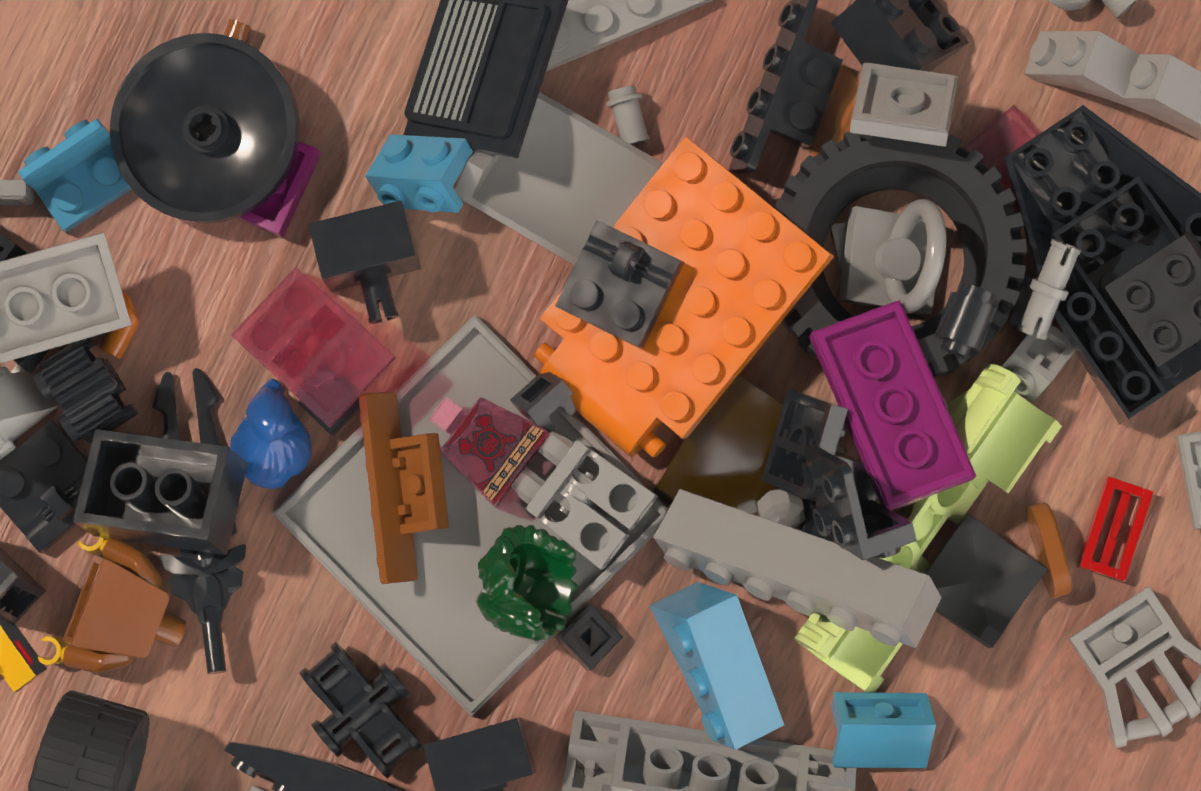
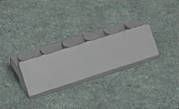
[562,710,856,791]

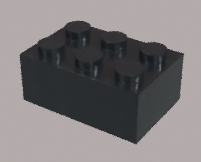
[73,429,248,555]

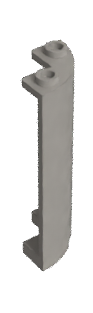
[455,92,663,265]

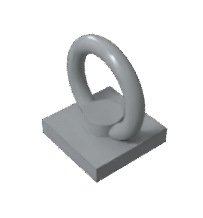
[838,199,946,316]

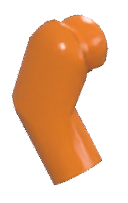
[100,290,139,360]

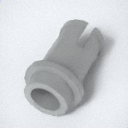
[606,85,650,146]

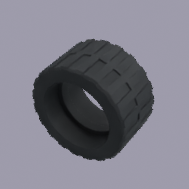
[28,690,150,791]

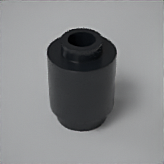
[934,282,996,358]

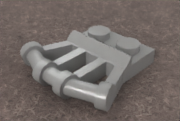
[1067,586,1201,749]

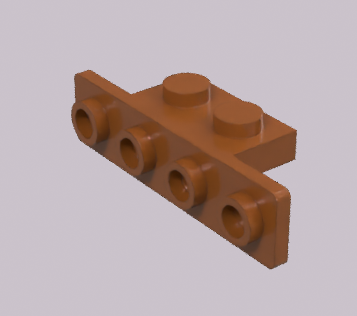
[359,392,449,584]

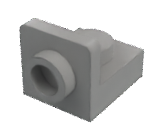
[1001,324,1075,402]

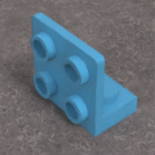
[18,119,132,233]

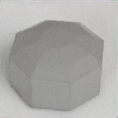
[757,489,805,529]

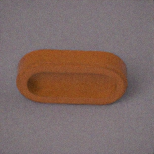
[1026,502,1072,598]

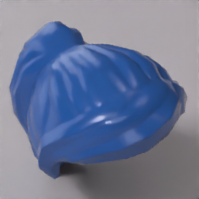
[230,378,311,489]

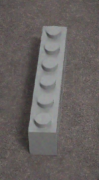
[653,489,942,648]

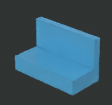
[831,692,936,768]

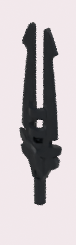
[153,368,246,674]

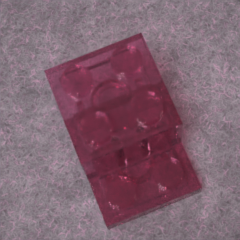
[231,267,396,428]

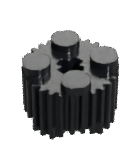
[33,337,139,444]

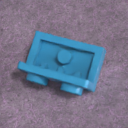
[365,135,473,213]

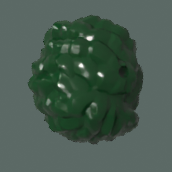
[475,525,578,641]

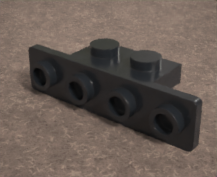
[729,0,843,173]

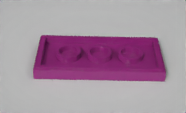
[809,300,976,511]

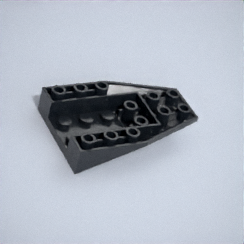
[1004,105,1201,424]

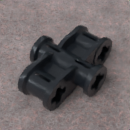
[299,641,423,779]

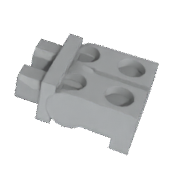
[511,431,659,570]

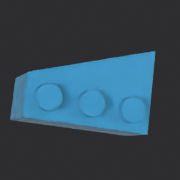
[649,582,784,750]

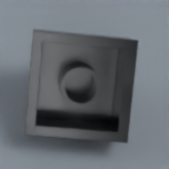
[308,200,421,324]
[423,717,536,791]

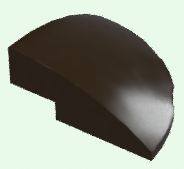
[653,375,847,514]

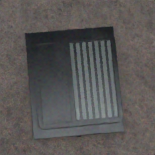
[403,0,569,159]

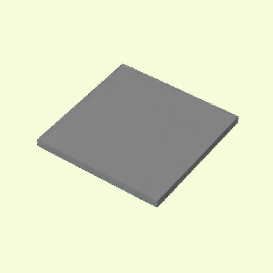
[272,315,669,716]

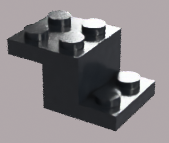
[761,389,878,542]

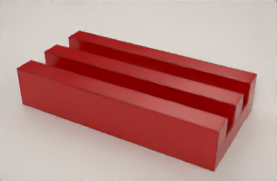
[1077,476,1154,582]

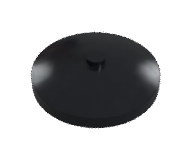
[110,33,300,223]

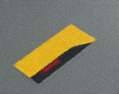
[0,620,47,692]

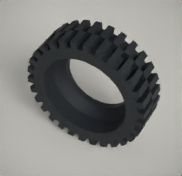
[774,131,1027,377]

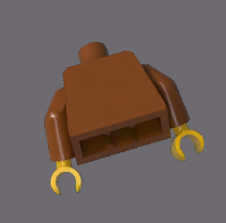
[38,537,186,673]

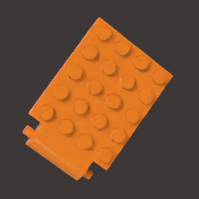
[534,136,834,458]

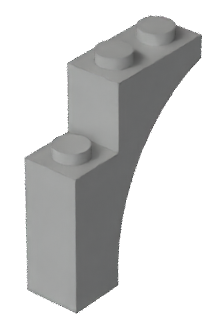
[1024,31,1201,141]

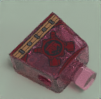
[429,397,549,508]

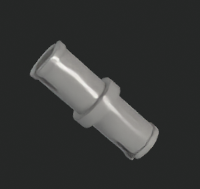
[1017,239,1081,340]

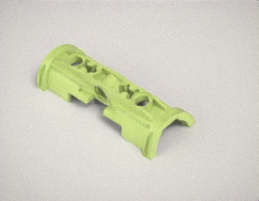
[794,364,1062,693]

